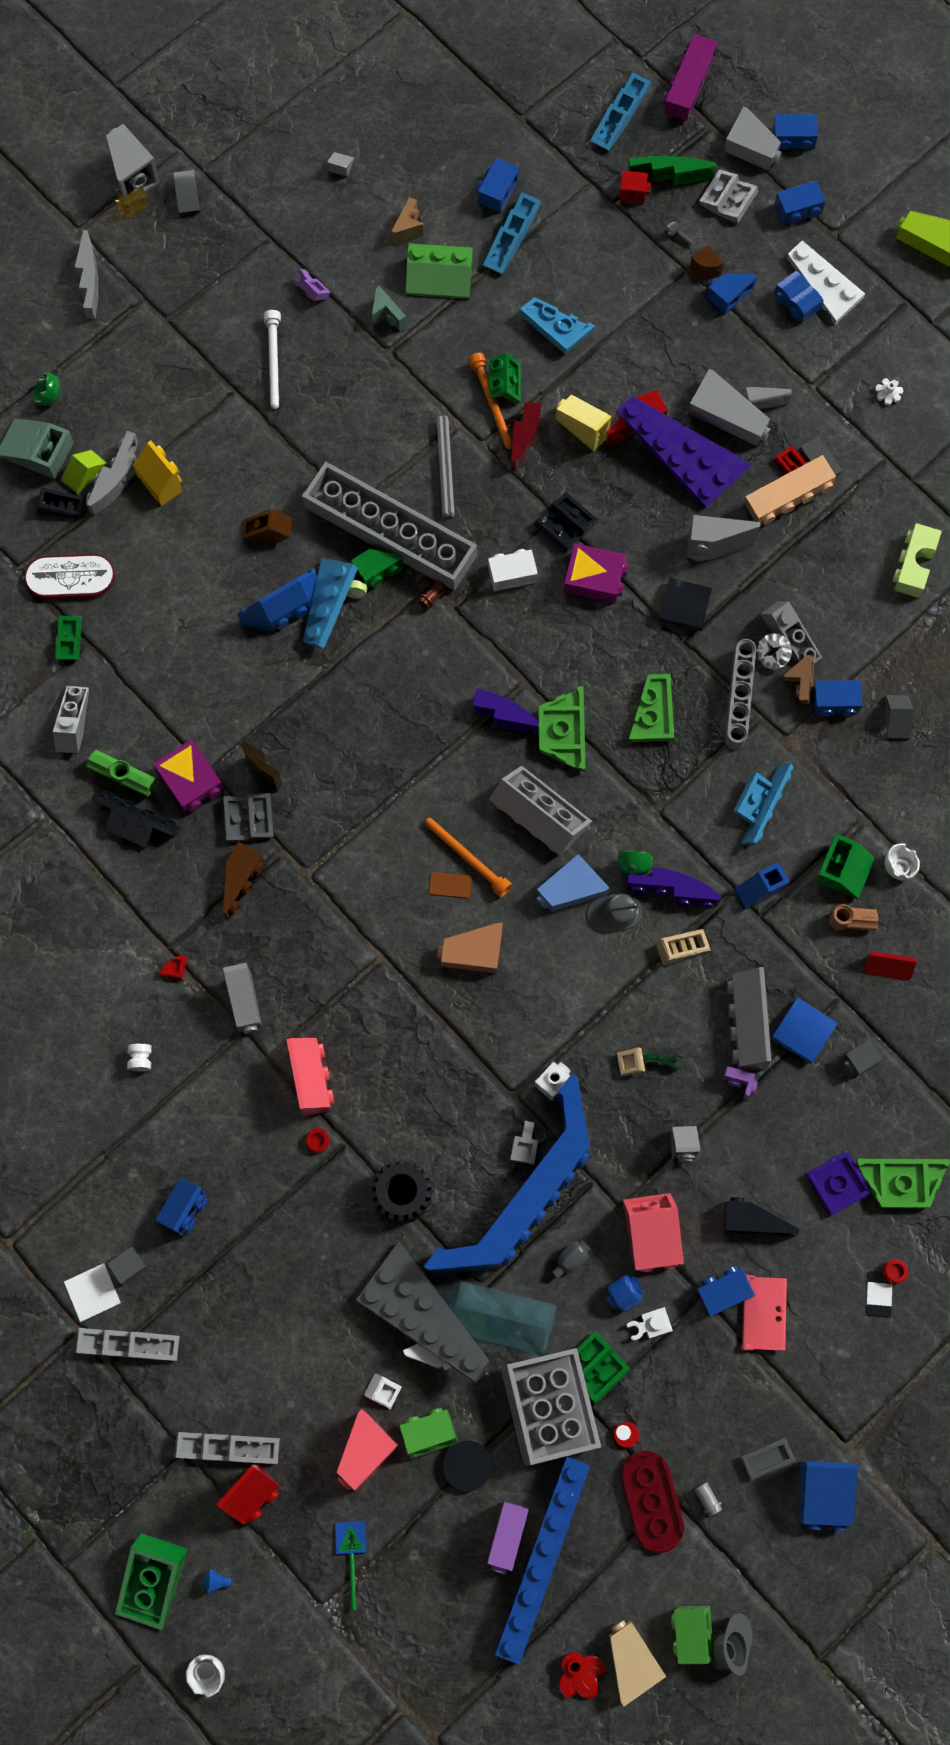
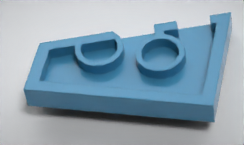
[519,297,595,354]

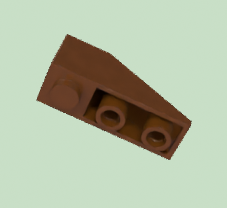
[223,842,265,919]

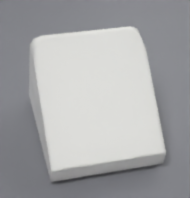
[364,1374,401,1409]

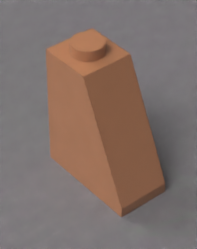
[437,923,503,974]

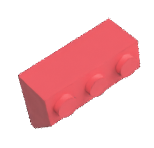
[286,1038,335,1117]

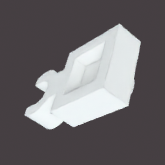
[626,1307,673,1340]

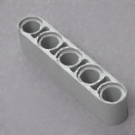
[725,639,756,750]

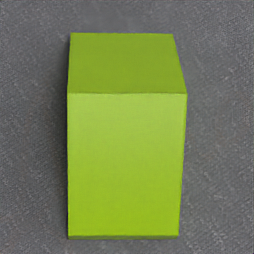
[61,450,107,495]

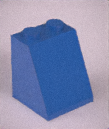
[800,1461,858,1531]

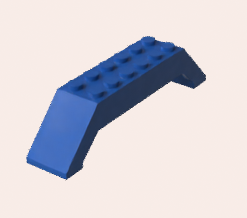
[424,1073,590,1274]

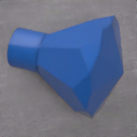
[203,1569,231,1594]

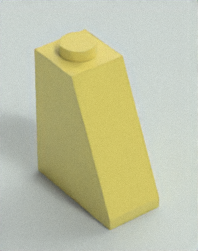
[556,395,611,451]

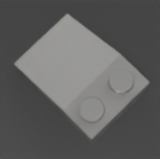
[687,515,761,561]

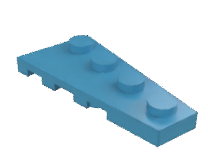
[303,558,358,649]

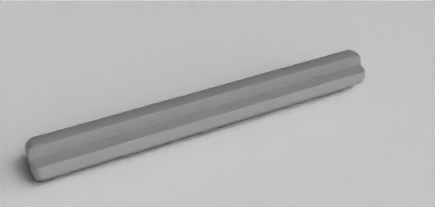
[437,416,454,518]

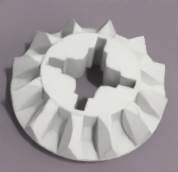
[756,633,792,670]

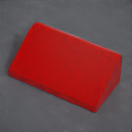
[865,951,917,981]

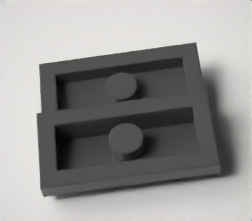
[222,793,273,843]

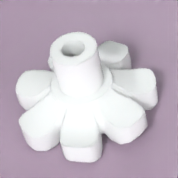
[875,378,903,406]

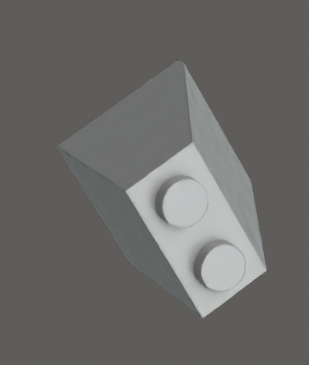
[106,124,160,206]

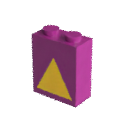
[564,543,629,603]
[153,739,224,814]

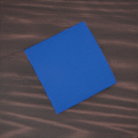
[771,998,838,1064]

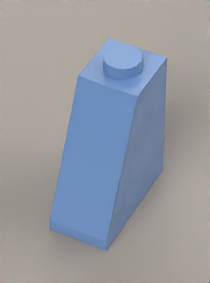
[536,854,609,912]

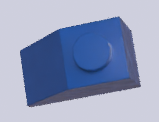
[707,274,757,315]

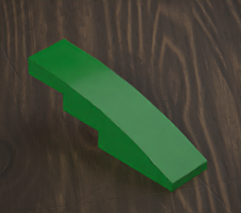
[627,156,716,186]

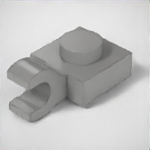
[510,1121,538,1165]

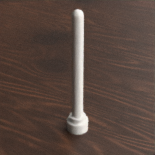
[264,310,281,409]

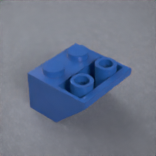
[155,1178,208,1237]

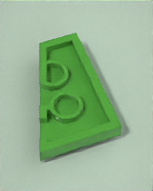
[628,674,674,742]

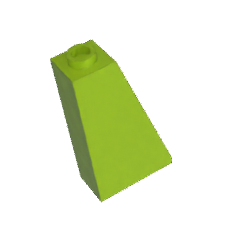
[896,211,950,267]

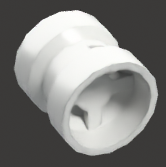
[127,1044,152,1071]

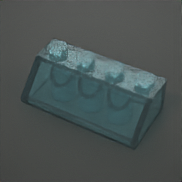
[454,1281,557,1355]

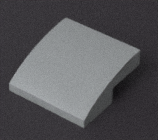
[699,169,758,223]

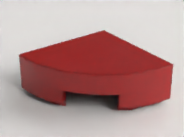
[159,955,188,980]

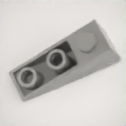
[761,601,822,663]
[53,686,89,753]

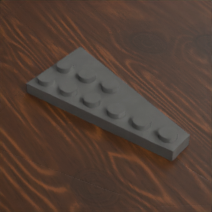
[356,1241,490,1383]

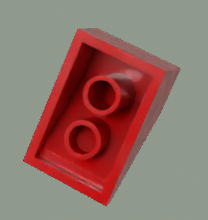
[216,1465,281,1525]

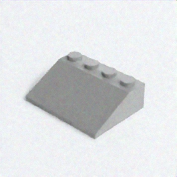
[500,1348,601,1466]

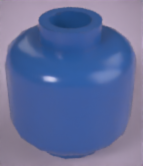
[606,1275,644,1312]

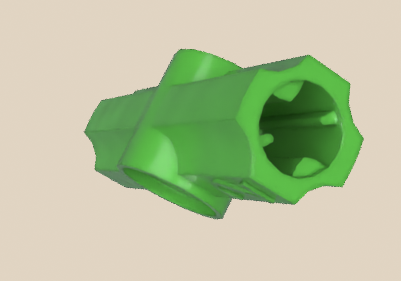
[87,750,157,797]

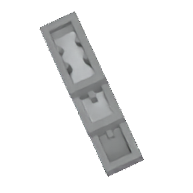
[75,230,99,319]
[75,1328,180,1361]
[174,1432,280,1464]

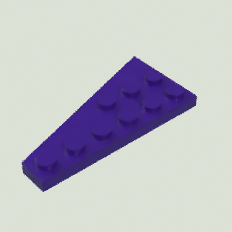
[615,396,752,509]

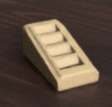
[656,929,710,965]

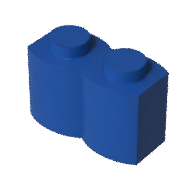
[775,271,824,322]

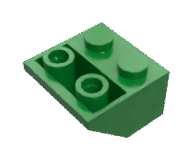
[815,834,875,900]

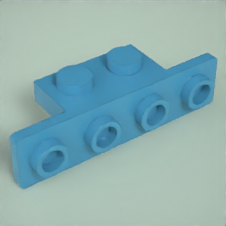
[733,764,793,846]

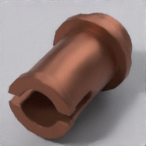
[418,581,446,609]

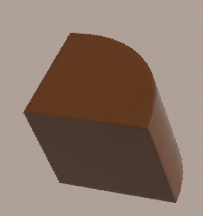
[689,245,724,278]

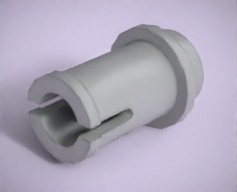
[694,1482,722,1517]

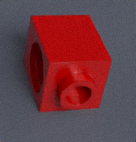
[619,171,651,204]

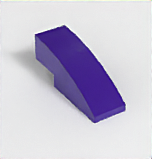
[473,689,539,734]

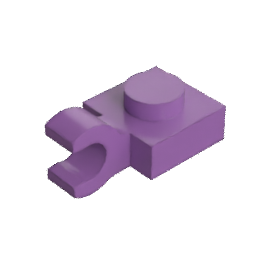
[292,269,331,301]

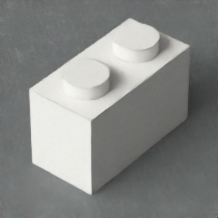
[488,549,538,591]

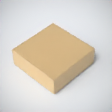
[617,1048,645,1076]

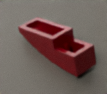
[511,402,542,471]

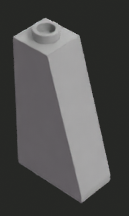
[688,369,771,447]

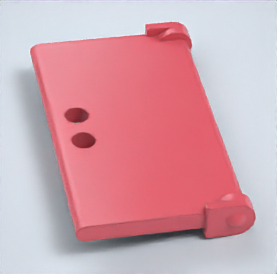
[741,1274,787,1351]

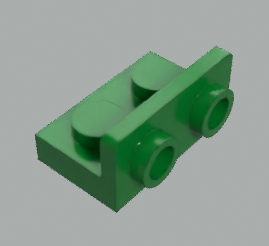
[489,353,521,405]

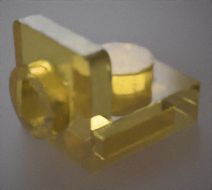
[114,188,150,218]

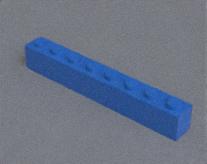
[495,1457,590,1665]

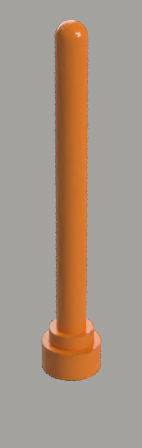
[467,353,513,449]
[425,818,513,898]

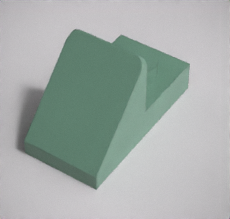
[372,286,407,331]

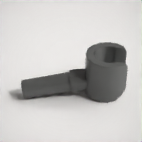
[665,221,693,246]

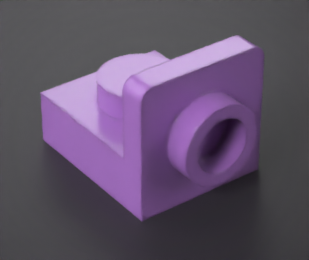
[723,1067,758,1100]

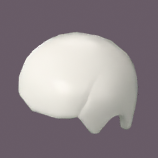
[884,843,920,881]
[186,1655,225,1698]

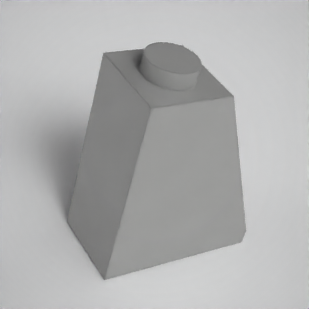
[724,106,782,171]
[223,963,262,1034]

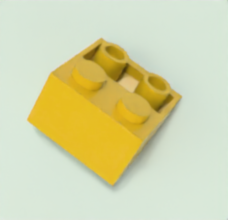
[133,440,183,506]

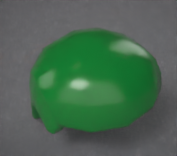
[33,373,61,406]
[618,851,653,875]

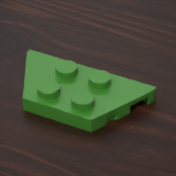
[538,686,586,772]
[856,1159,950,1208]

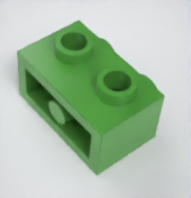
[400,1408,458,1459]
[671,1606,714,1664]

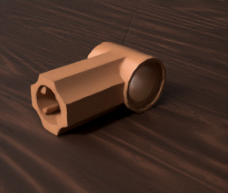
[828,904,878,931]

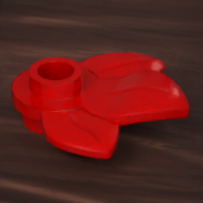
[559,1652,607,1699]

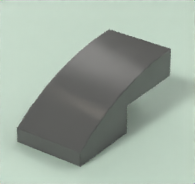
[173,170,200,214]

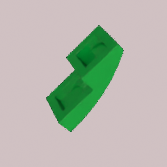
[56,616,82,660]

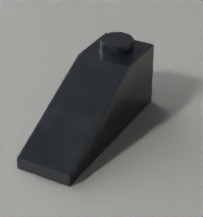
[723,1197,799,1236]

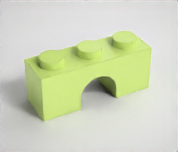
[893,523,942,598]

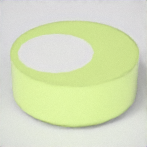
[346,580,367,599]

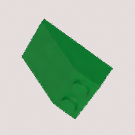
[115,1533,188,1630]

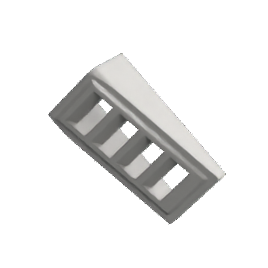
[744,387,792,410]

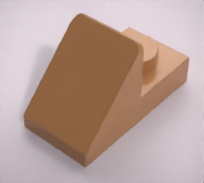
[391,197,424,244]
[783,655,814,704]

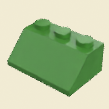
[406,243,473,299]

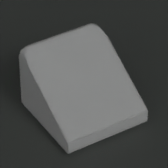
[327,152,354,177]

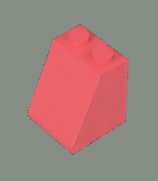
[623,1193,684,1272]
[337,1409,399,1491]

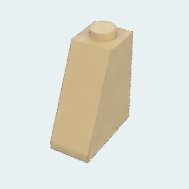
[609,1620,666,1706]

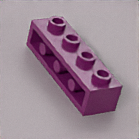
[662,34,718,121]

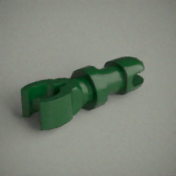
[642,1052,683,1069]

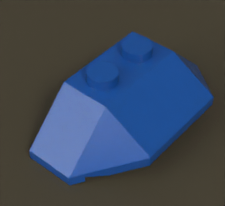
[237,568,317,632]

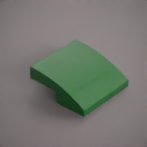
[577,1331,631,1404]

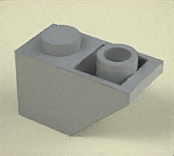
[670,1126,700,1163]

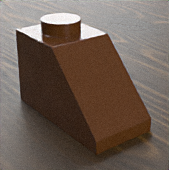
[242,508,292,543]

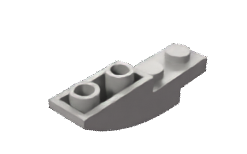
[86,431,138,515]

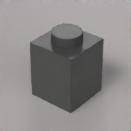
[843,1039,883,1078]
[107,1247,148,1286]

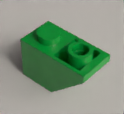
[351,549,403,589]

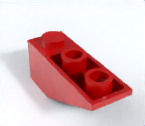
[606,389,668,445]

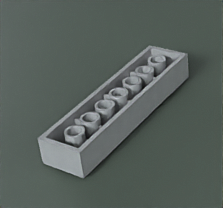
[302,461,477,591]

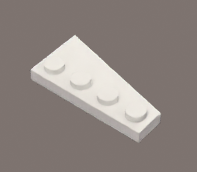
[787,241,865,325]

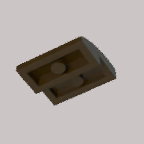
[241,741,282,792]

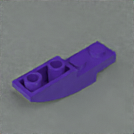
[627,867,721,908]

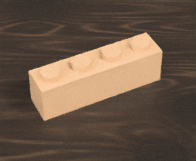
[745,455,836,525]

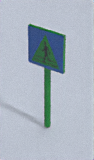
[335,1521,367,1611]

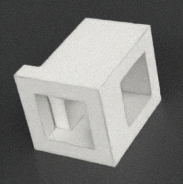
[534,1061,571,1101]

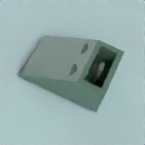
[0,418,74,479]

